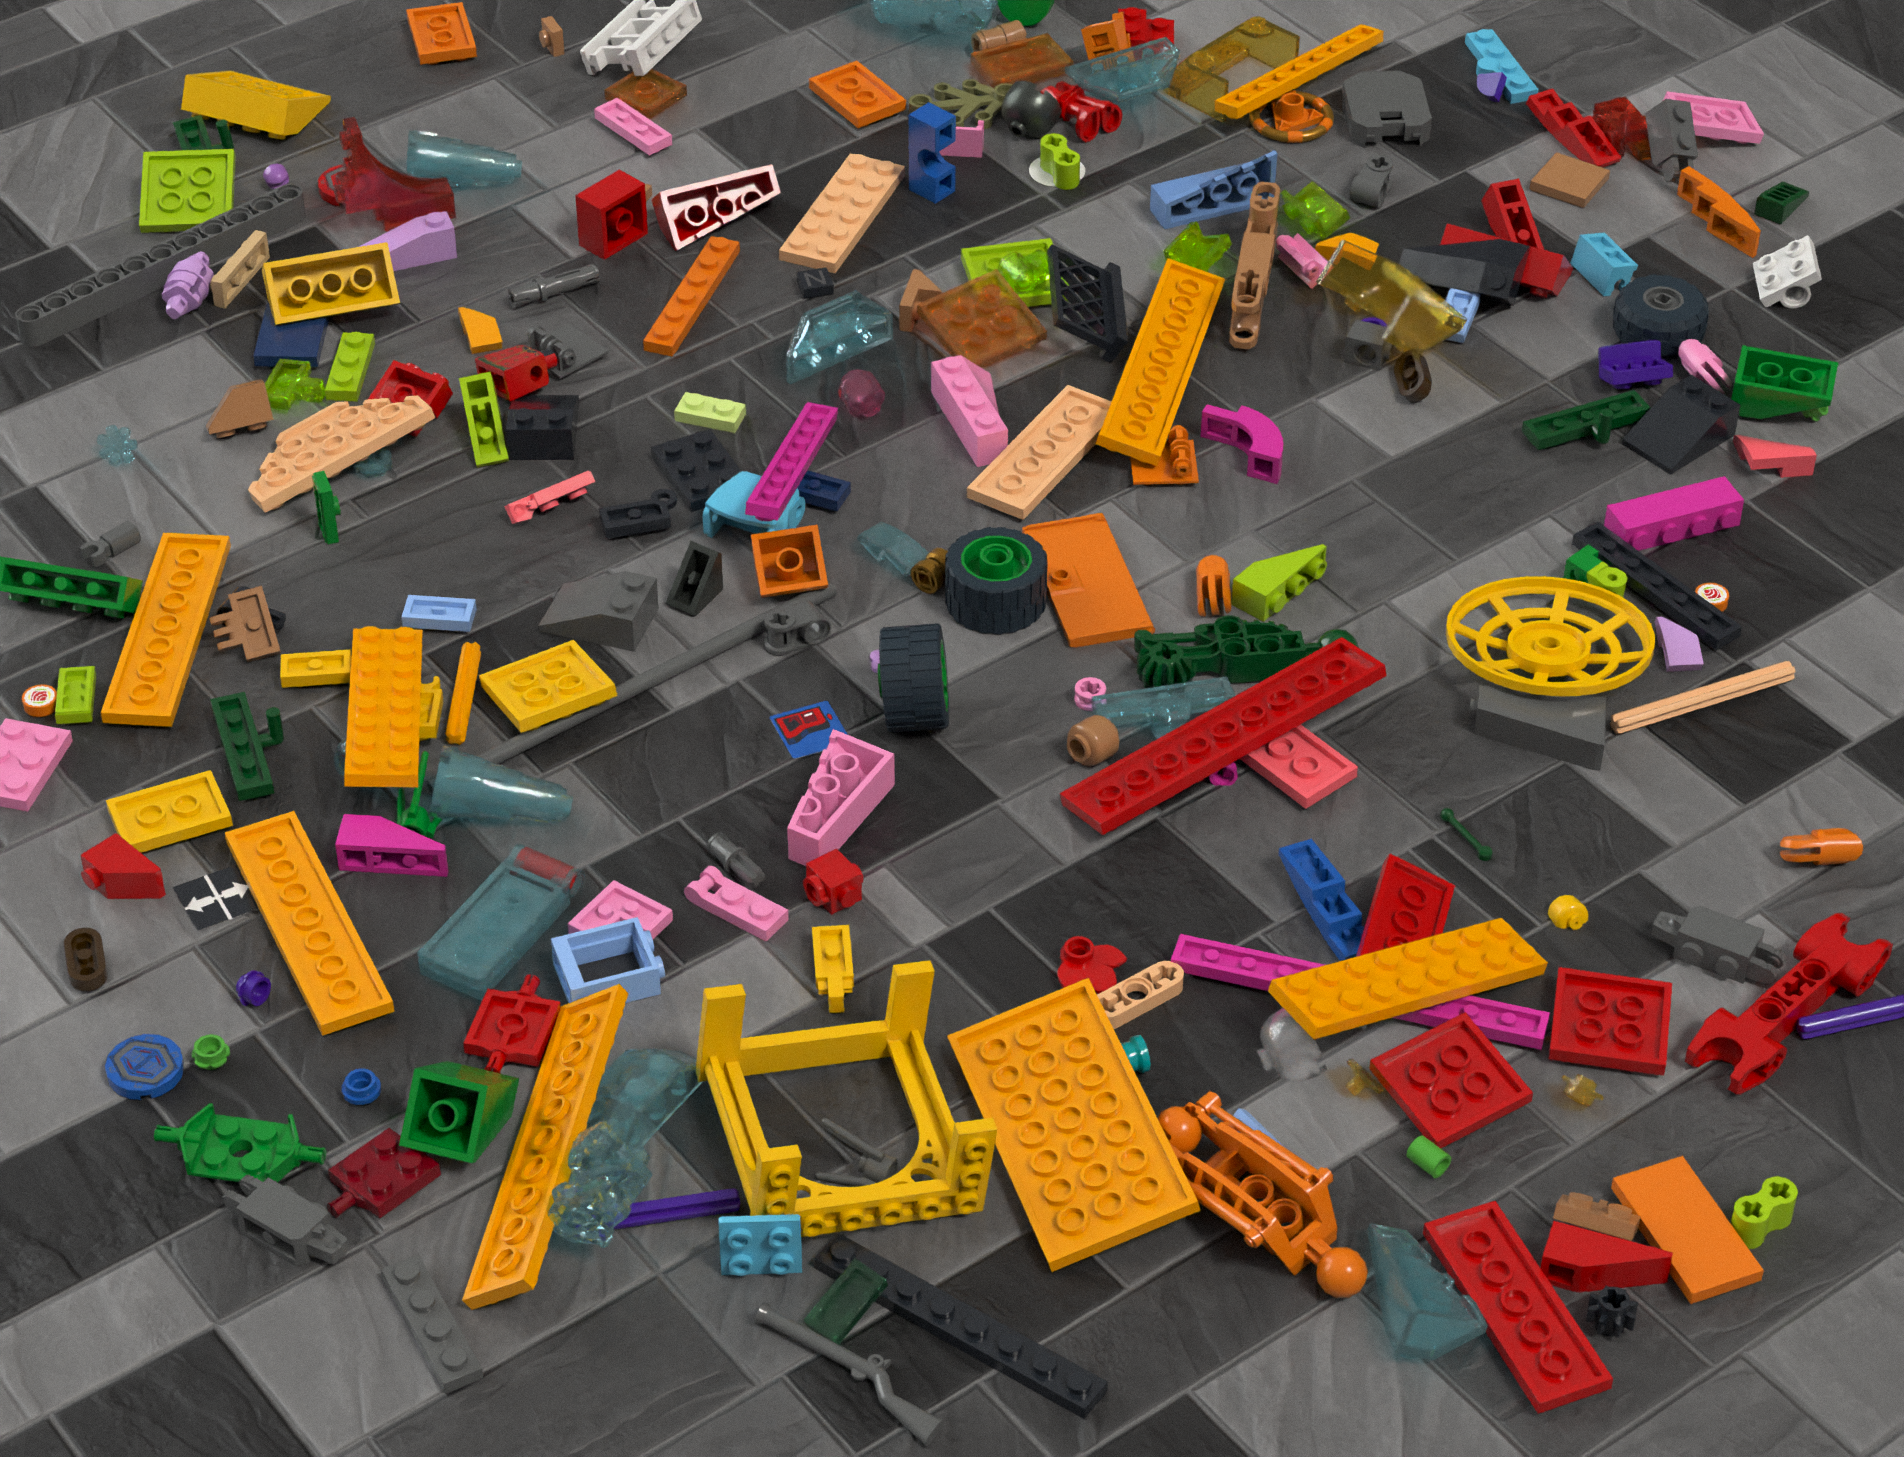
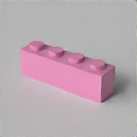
[931,355,1008,467]
[787,729,895,866]

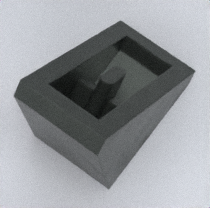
[666,541,723,616]

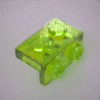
[1280,181,1350,241]
[1163,221,1232,272]

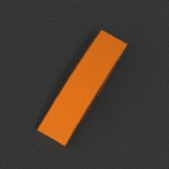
[1677,166,1761,258]

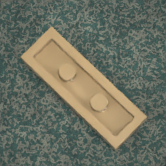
[210,230,270,308]

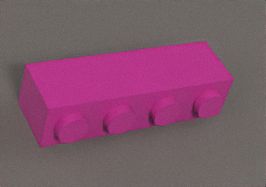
[1604,476,1744,551]

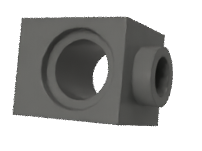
[1344,319,1395,371]

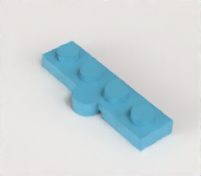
[1465,29,1538,104]

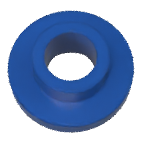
[342,1068,381,1105]

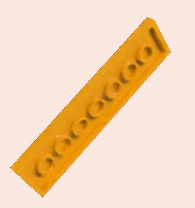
[101,532,231,727]
[344,626,423,787]
[225,811,394,1036]
[1268,918,1548,1040]

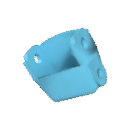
[703,471,806,538]

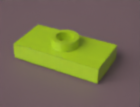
[55,666,96,724]

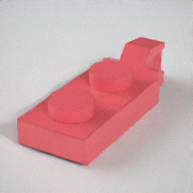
[504,470,595,525]

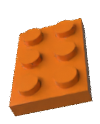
[406,2,477,65]
[809,60,906,128]

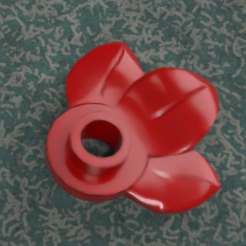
[1057,936,1127,994]

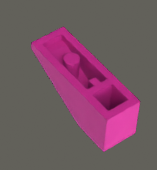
[335,814,449,877]

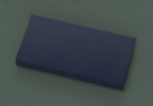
[253,300,330,368]

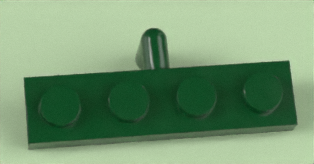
[173,115,234,150]
[1522,390,1651,450]
[210,692,284,801]

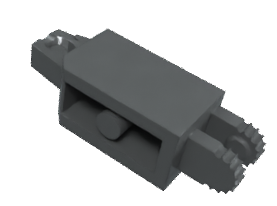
[1651,906,1787,985]
[222,1174,349,1266]

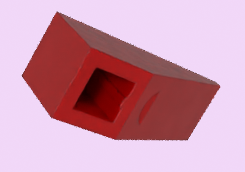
[1541,1221,1673,1293]

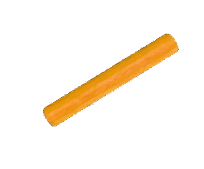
[445,642,481,745]

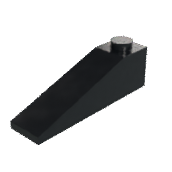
[1395,239,1531,306]

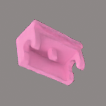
[939,120,984,158]

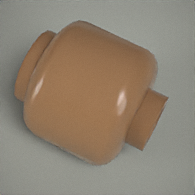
[1067,715,1120,767]

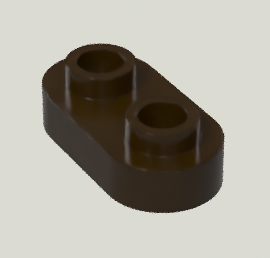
[1394,349,1432,402]
[63,928,108,991]

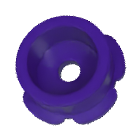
[236,970,271,1006]

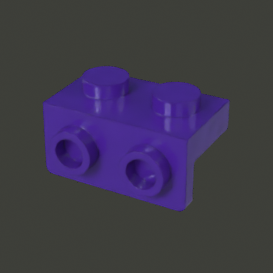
[1598,339,1673,389]

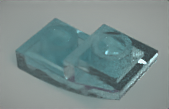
[857,522,929,578]

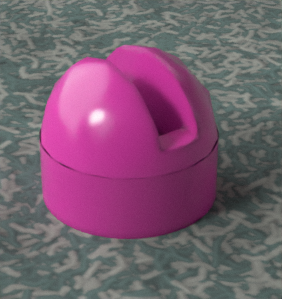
[1209,762,1238,786]

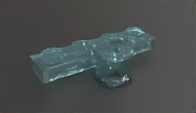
[1091,676,1236,740]

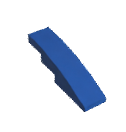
[1279,838,1364,961]

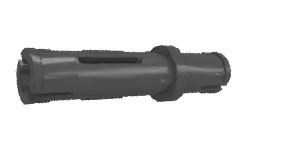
[508,263,600,308]

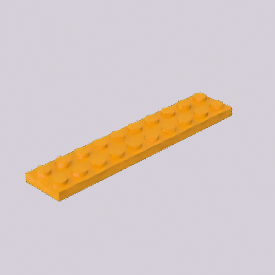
[1096,258,1225,466]
[462,984,629,1310]

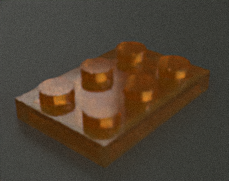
[971,33,1073,88]

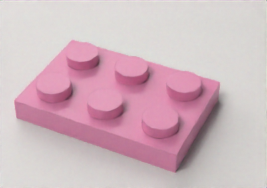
[1663,91,1764,144]
[0,718,73,812]

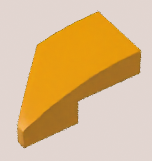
[1314,233,1379,269]
[458,307,503,354]

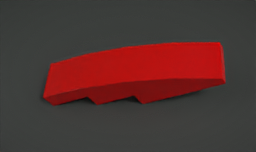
[1526,88,1621,168]

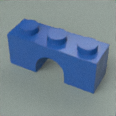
[908,102,956,204]

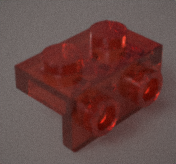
[1592,97,1648,158]

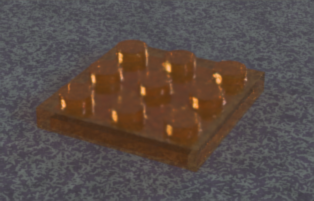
[917,269,1047,368]

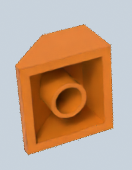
[751,525,828,598]

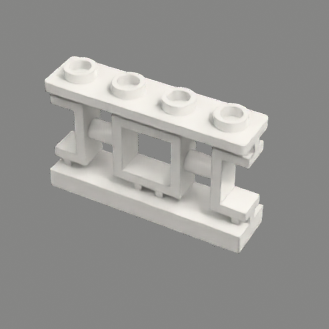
[580,0,702,76]

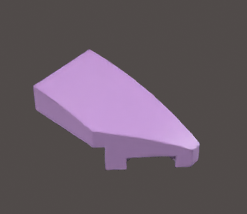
[1655,617,1704,672]

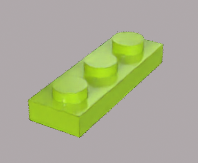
[325,332,375,402]

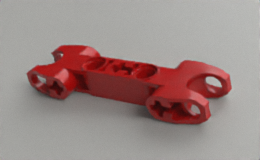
[1685,913,1893,1095]

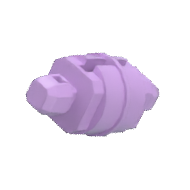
[162,251,214,319]

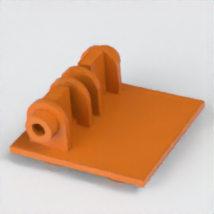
[1130,425,1199,485]

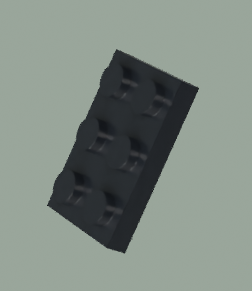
[651,429,742,512]

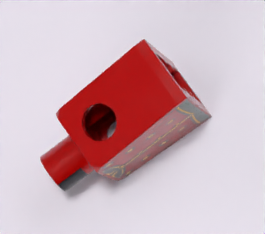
[475,345,557,401]

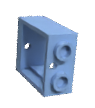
[551,917,665,1003]

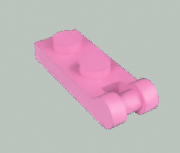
[684,866,789,942]

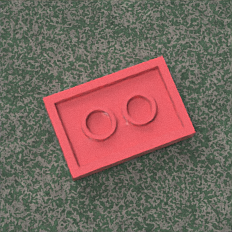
[1240,724,1358,809]

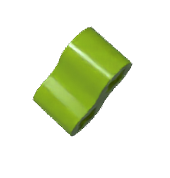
[1040,133,1080,190]
[1731,1176,1798,1249]

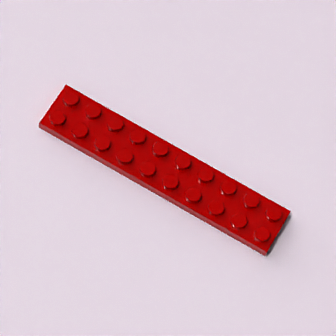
[1060,637,1387,835]

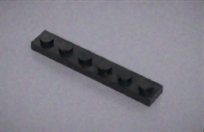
[1572,521,1742,650]

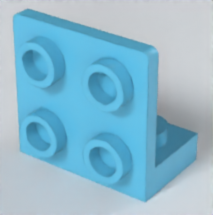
[719,1214,802,1276]

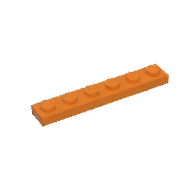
[643,236,740,357]

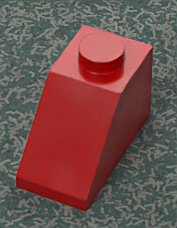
[80,833,166,899]

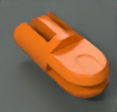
[1196,555,1231,617]
[1780,828,1863,865]

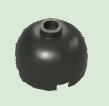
[1002,81,1062,138]

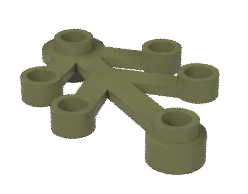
[909,79,1012,129]

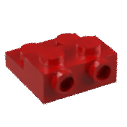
[1112,7,1174,61]
[367,360,453,437]

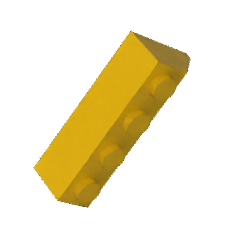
[262,242,400,325]

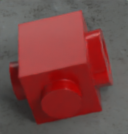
[803,848,864,915]

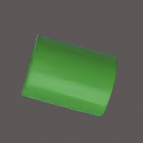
[1406,1135,1451,1178]

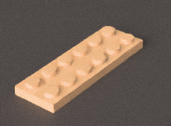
[779,153,905,273]
[967,385,1112,520]

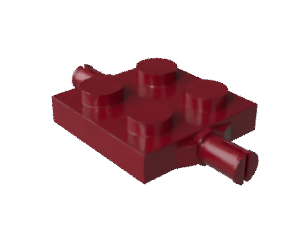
[327,1128,441,1218]

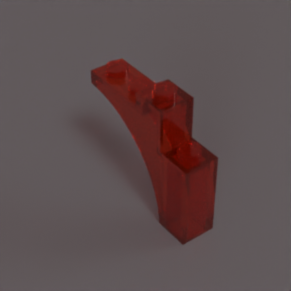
[334,117,456,232]

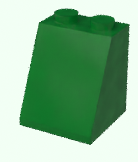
[399,1061,519,1164]

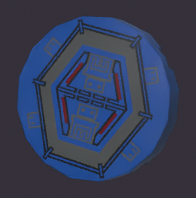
[105,1034,184,1100]

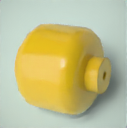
[1548,895,1588,930]

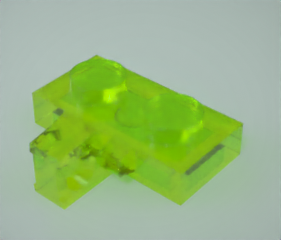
[265,359,325,410]

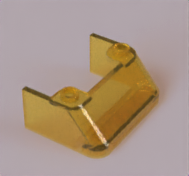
[1163,16,1300,123]
[1316,239,1467,354]

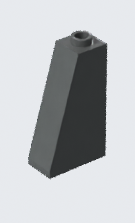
[1468,685,1606,771]

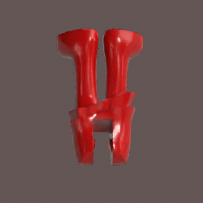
[1040,81,1123,142]

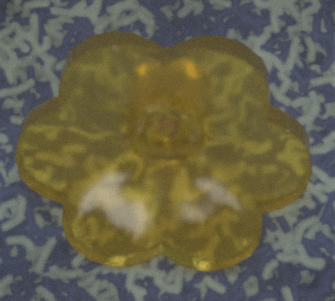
[1345,1058,1384,1096]

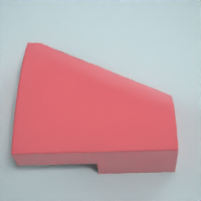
[1733,435,1817,478]

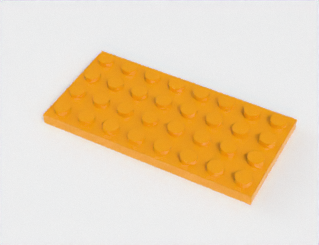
[947,978,1200,1272]

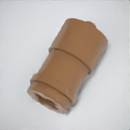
[971,20,1027,58]

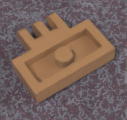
[209,586,281,662]
[1553,1192,1641,1241]

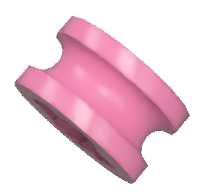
[1074,677,1106,711]

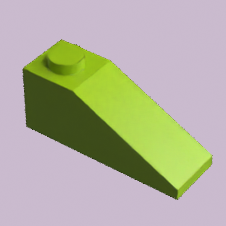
[459,372,509,468]

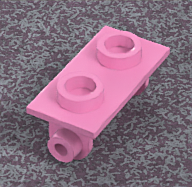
[1276,233,1332,289]

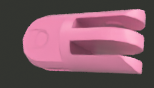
[1678,339,1733,394]

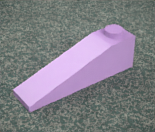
[359,211,457,271]

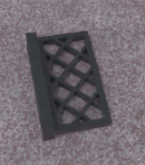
[1047,244,1128,363]

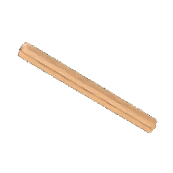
[1610,661,1796,734]

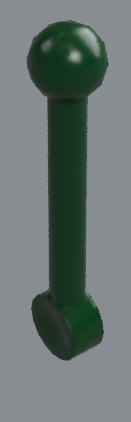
[1440,808,1493,861]

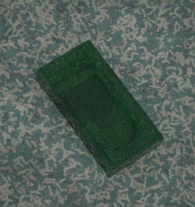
[803,1258,888,1345]

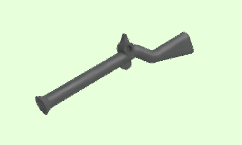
[754,1302,944,1446]

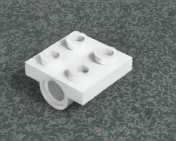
[1753,235,1822,308]

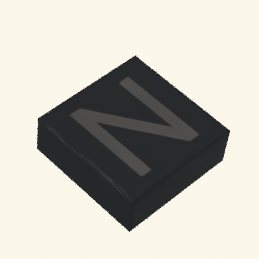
[797,267,834,298]

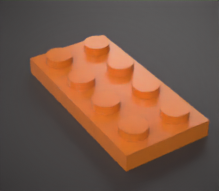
[1611,1156,1764,1304]

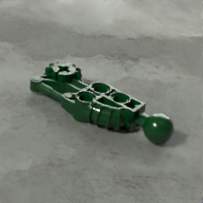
[1134,615,1359,694]

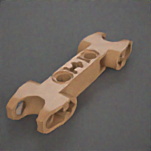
[1229,182,1280,349]

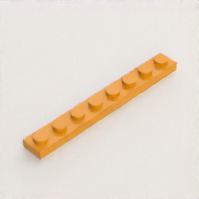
[1215,24,1384,119]

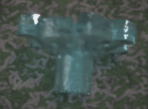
[97,425,138,467]

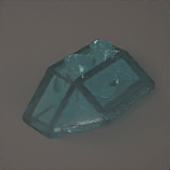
[1065,37,1180,103]
[786,290,893,385]
[586,1048,702,1169]

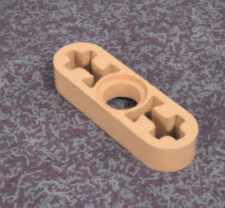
[1097,961,1184,1029]

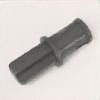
[706,833,765,888]

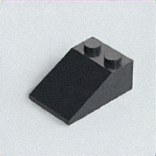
[1622,375,1740,475]
[506,395,579,460]

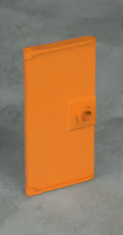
[1022,513,1155,647]

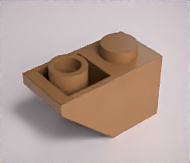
[206,379,274,438]

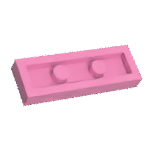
[594,98,672,156]

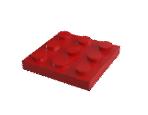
[1548,967,1672,1076]
[1369,1012,1533,1148]

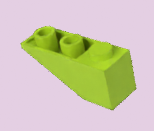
[1231,544,1327,622]

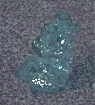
[548,1117,653,1248]

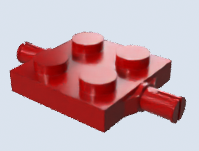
[463,974,561,1073]

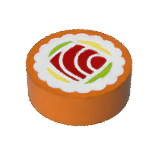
[1695,583,1729,612]
[22,684,57,717]

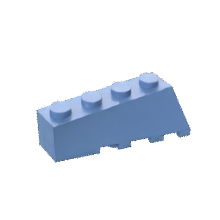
[1150,150,1277,229]

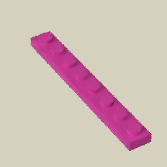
[745,402,838,521]

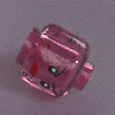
[838,369,885,417]

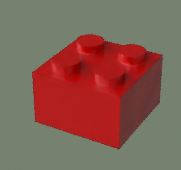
[575,169,648,260]

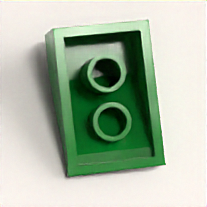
[1731,345,1838,419]

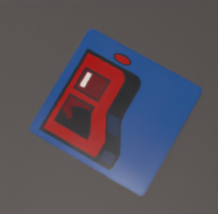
[770,701,848,759]

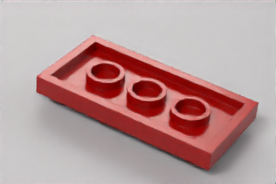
[1356,854,1455,957]

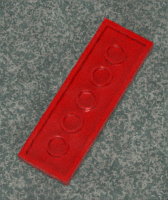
[1423,1201,1613,1414]

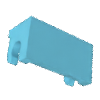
[1570,233,1638,296]

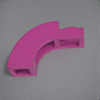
[1201,404,1284,484]

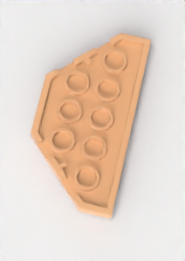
[248,395,435,513]

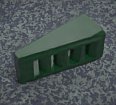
[1754,181,1809,224]

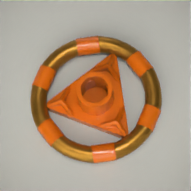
[1249,90,1334,143]

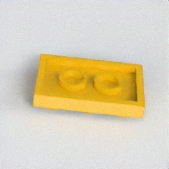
[106,770,233,853]

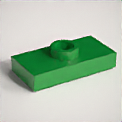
[312,471,341,544]

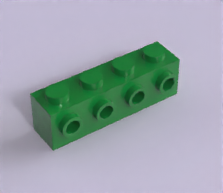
[0,556,143,618]

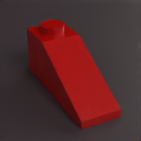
[1481,178,1544,250]

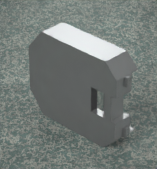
[1341,71,1432,148]

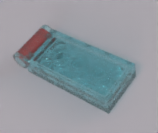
[417,844,584,1001]

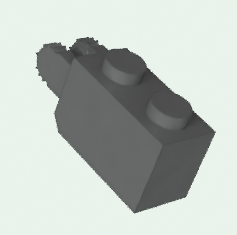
[1645,99,1698,183]

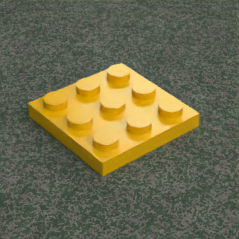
[479,640,617,733]

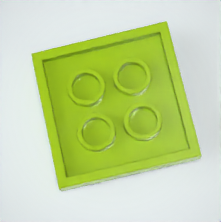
[139,149,236,233]
[961,238,1069,312]

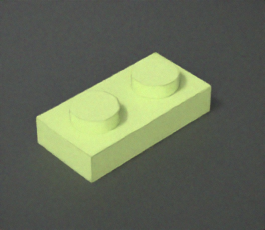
[674,392,746,433]

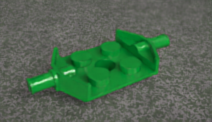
[154,1103,327,1183]

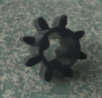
[1586,1286,1638,1338]

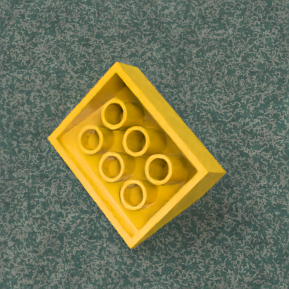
[181,71,331,139]

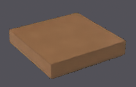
[1530,152,1610,208]

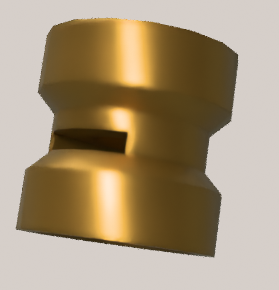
[911,548,948,594]

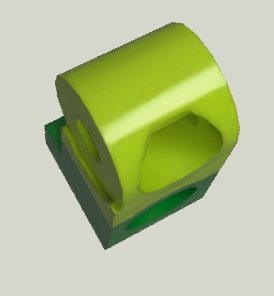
[1563,544,1627,598]

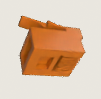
[1081,12,1135,73]

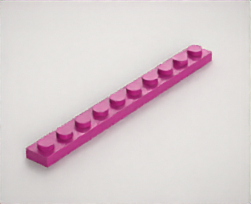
[1171,934,1550,1050]

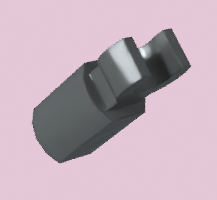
[80,520,141,567]

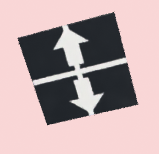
[172,864,259,931]

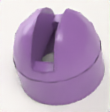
[263,164,289,189]

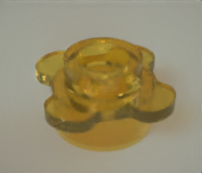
[1561,1074,1604,1108]

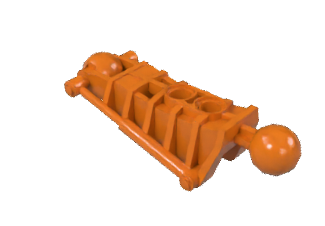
[1157,1091,1368,1298]

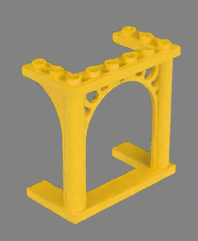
[695,960,997,1237]

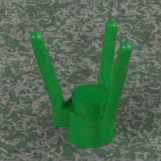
[397,751,454,838]

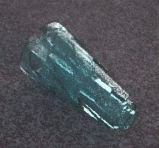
[405,130,522,190]
[429,745,573,823]

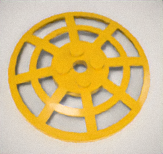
[1445,576,1655,696]

